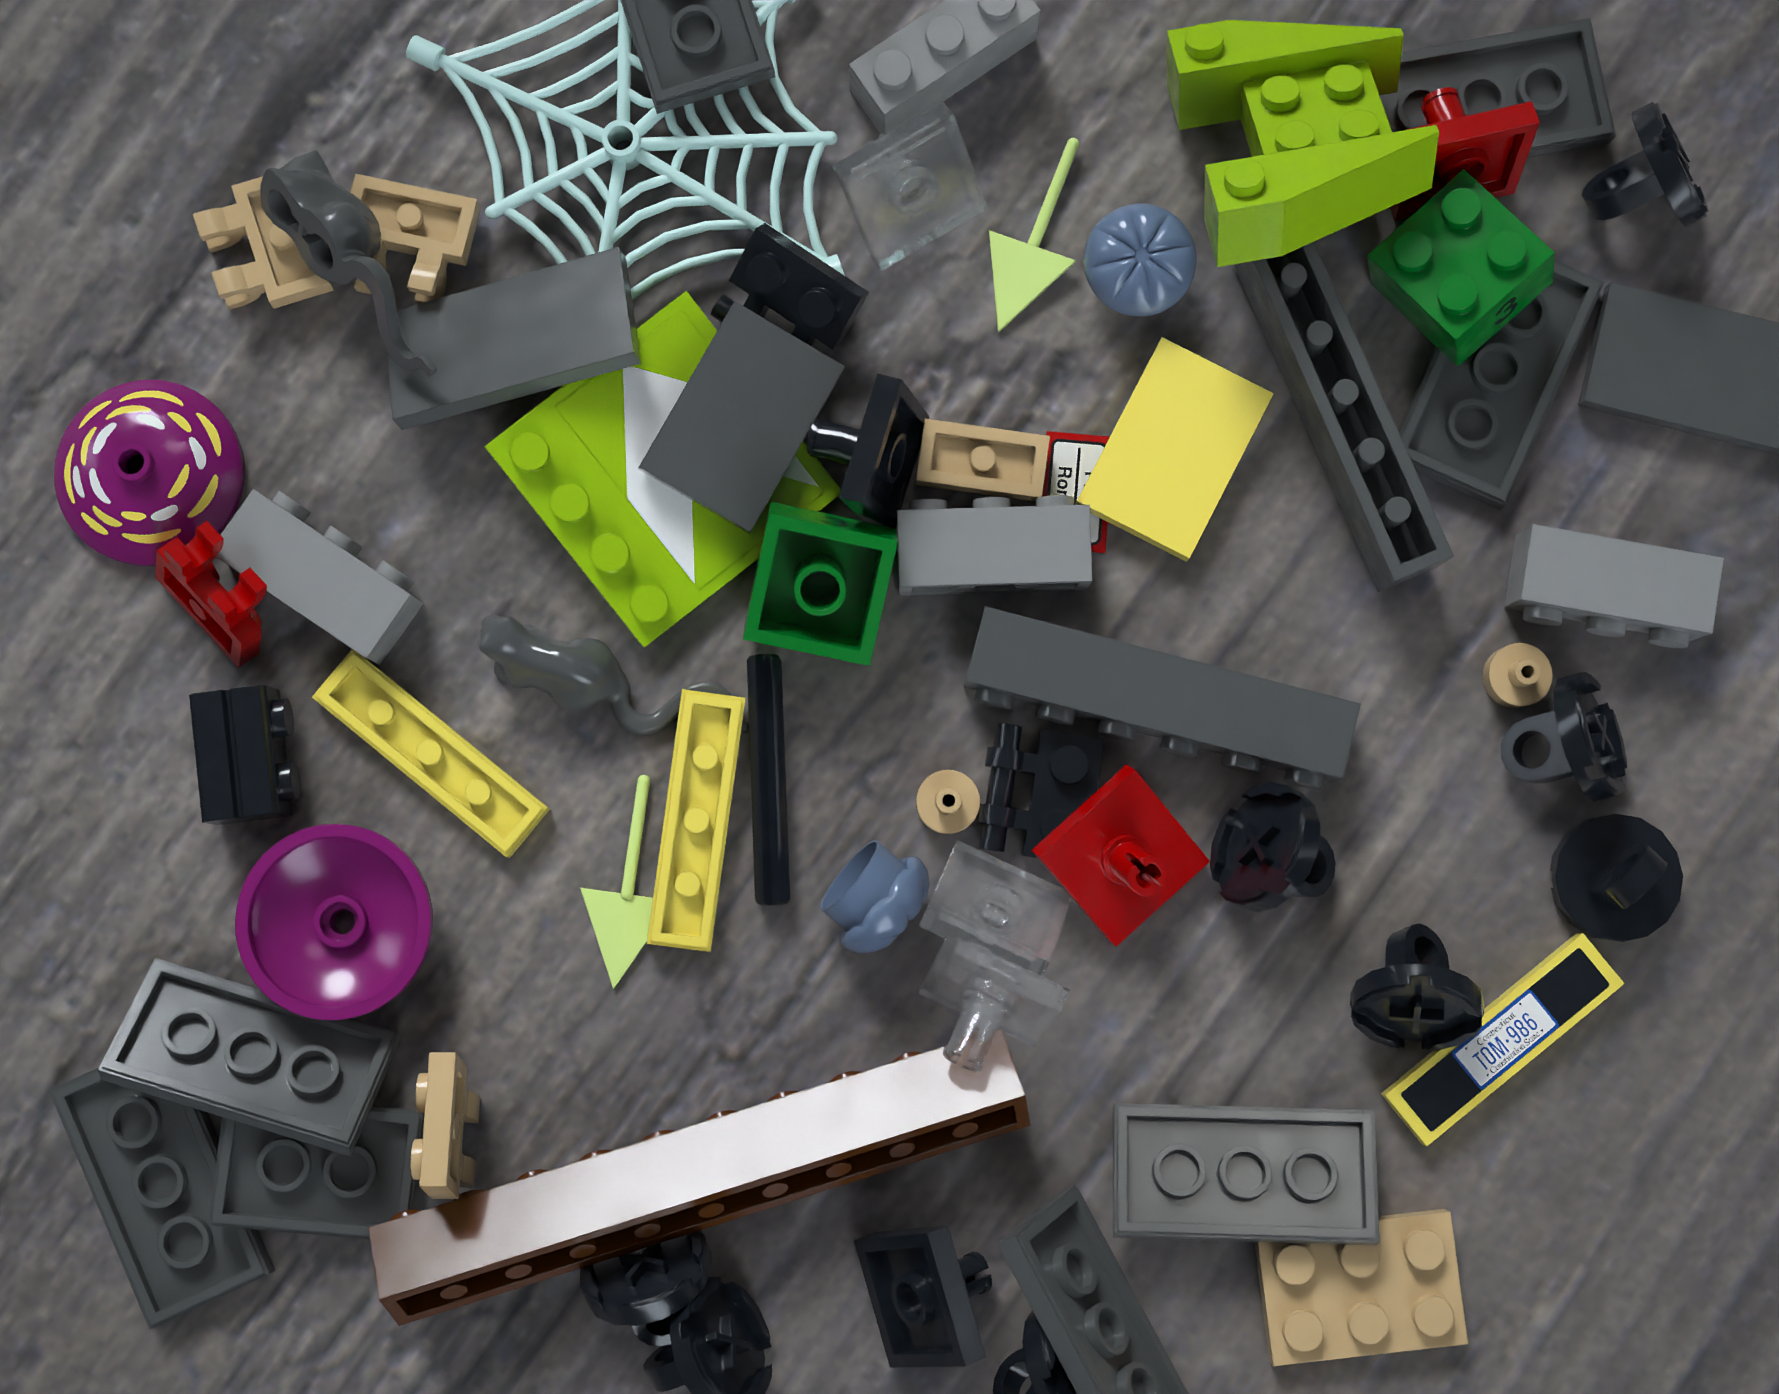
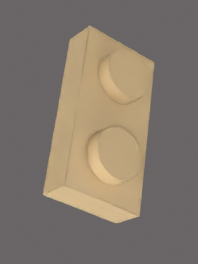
[916,419,1050,502]

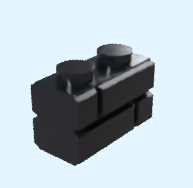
[189,685,301,825]

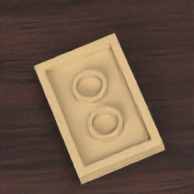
[1254,1209,1468,1366]

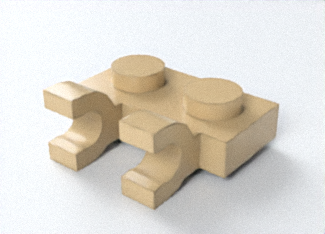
[351,174,481,304]
[193,176,334,310]
[411,1052,480,1199]

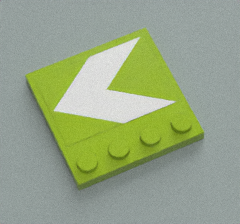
[484,291,841,648]

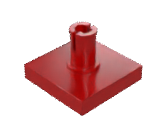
[1390,87,1540,221]
[1031,764,1210,947]

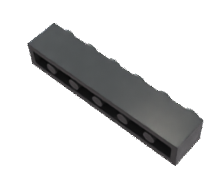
[1233,242,1454,592]
[964,606,1361,790]

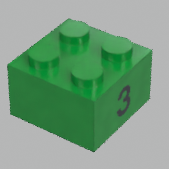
[1367,169,1555,367]
[743,502,898,666]

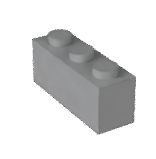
[849,0,1041,140]
[217,489,424,665]
[897,495,1092,595]
[1504,524,1724,648]

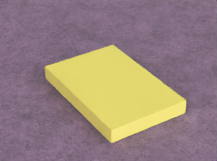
[1075,337,1274,562]

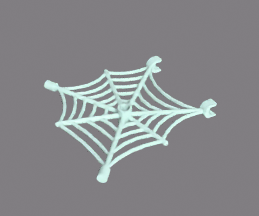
[406,0,845,300]

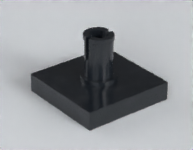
[807,373,929,528]
[854,1225,992,1368]

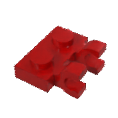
[155,520,267,668]

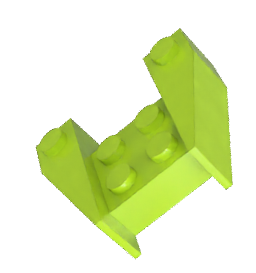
[1167,20,1439,267]

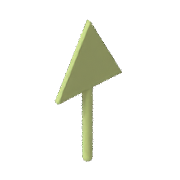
[989,138,1079,332]
[580,775,653,989]

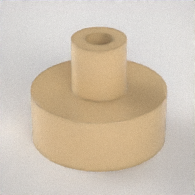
[1483,643,1553,708]
[916,770,980,834]

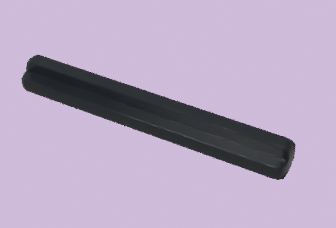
[747,653,790,906]

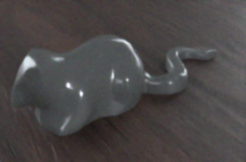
[260,150,438,377]
[479,614,749,736]

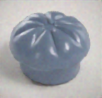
[1083,203,1197,316]
[820,840,930,953]

